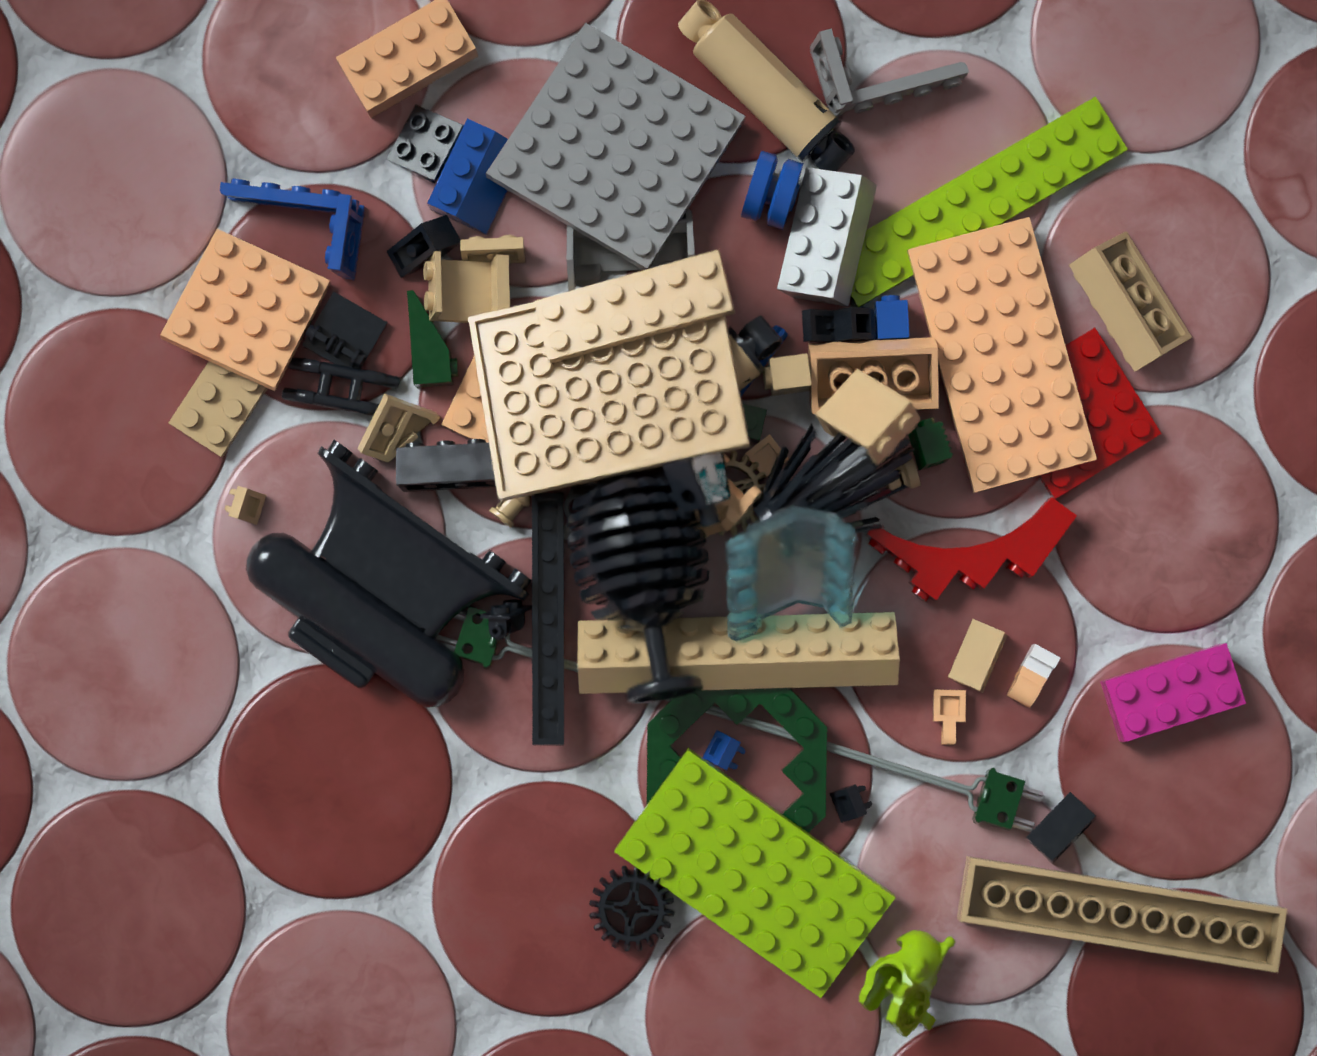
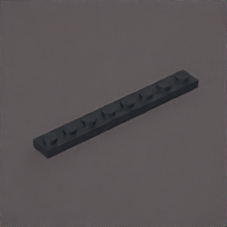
[532,493,564,746]

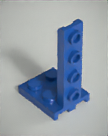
[220,179,365,280]

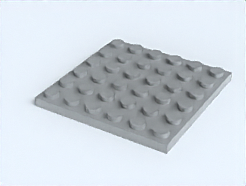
[486,23,746,270]

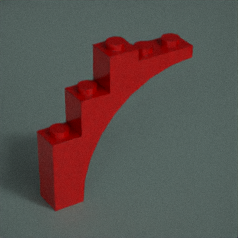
[865,497,1077,602]

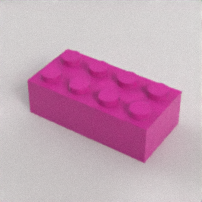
[1100,643,1246,742]

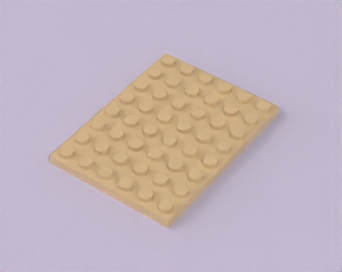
[468,302,750,501]

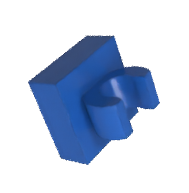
[702,730,746,771]

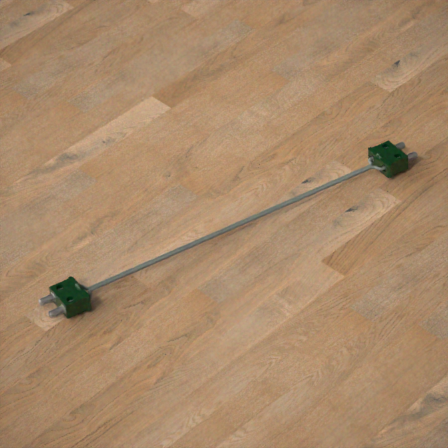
[436,606,1043,833]

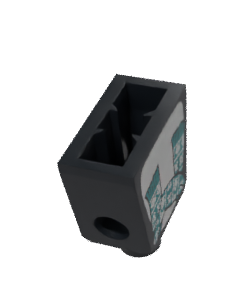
[663,452,731,527]

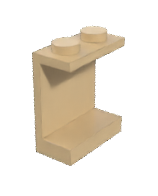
[423,251,510,323]
[815,369,920,465]

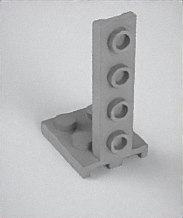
[809,28,969,117]

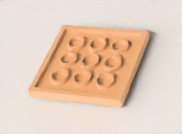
[160,229,330,391]

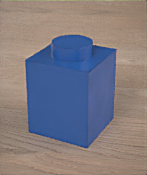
[874,295,909,340]

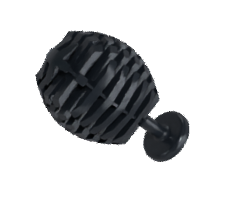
[567,470,709,704]

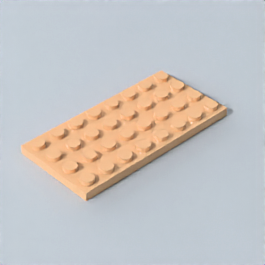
[907,217,1097,493]

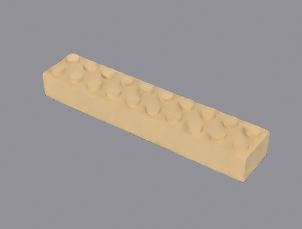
[578,612,899,694]
[957,856,1287,973]

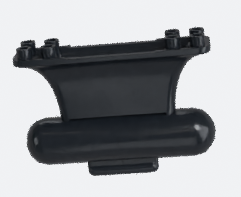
[246,440,532,707]

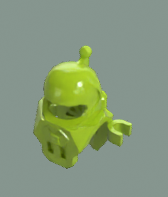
[859,930,955,1037]

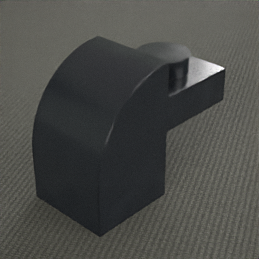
[802,307,876,343]

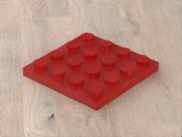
[1039,327,1162,499]

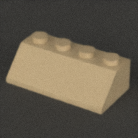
[1069,231,1192,372]

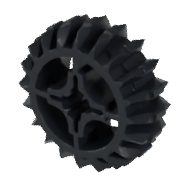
[589,865,675,951]

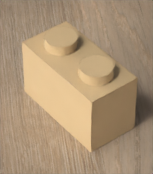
[763,354,812,396]

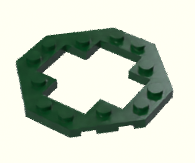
[646,688,827,833]

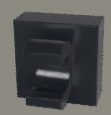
[830,784,873,823]

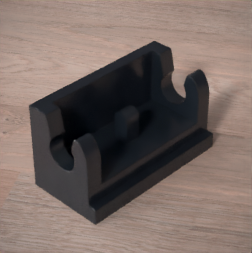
[1026,792,1096,864]

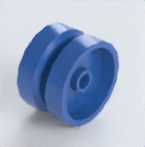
[741,150,804,230]

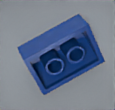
[427,118,508,235]

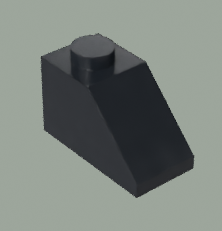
[386,215,461,278]

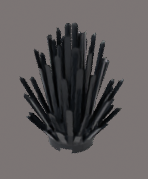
[752,423,915,556]

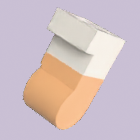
[1007,644,1060,708]

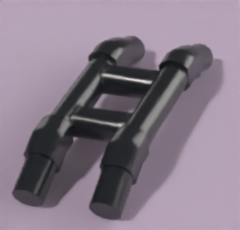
[282,357,400,416]

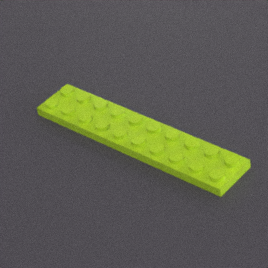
[851,96,1128,307]

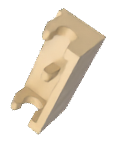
[948,619,1008,693]

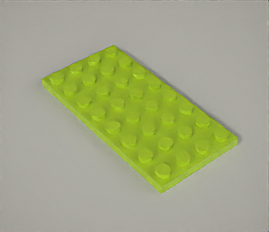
[614,748,896,998]

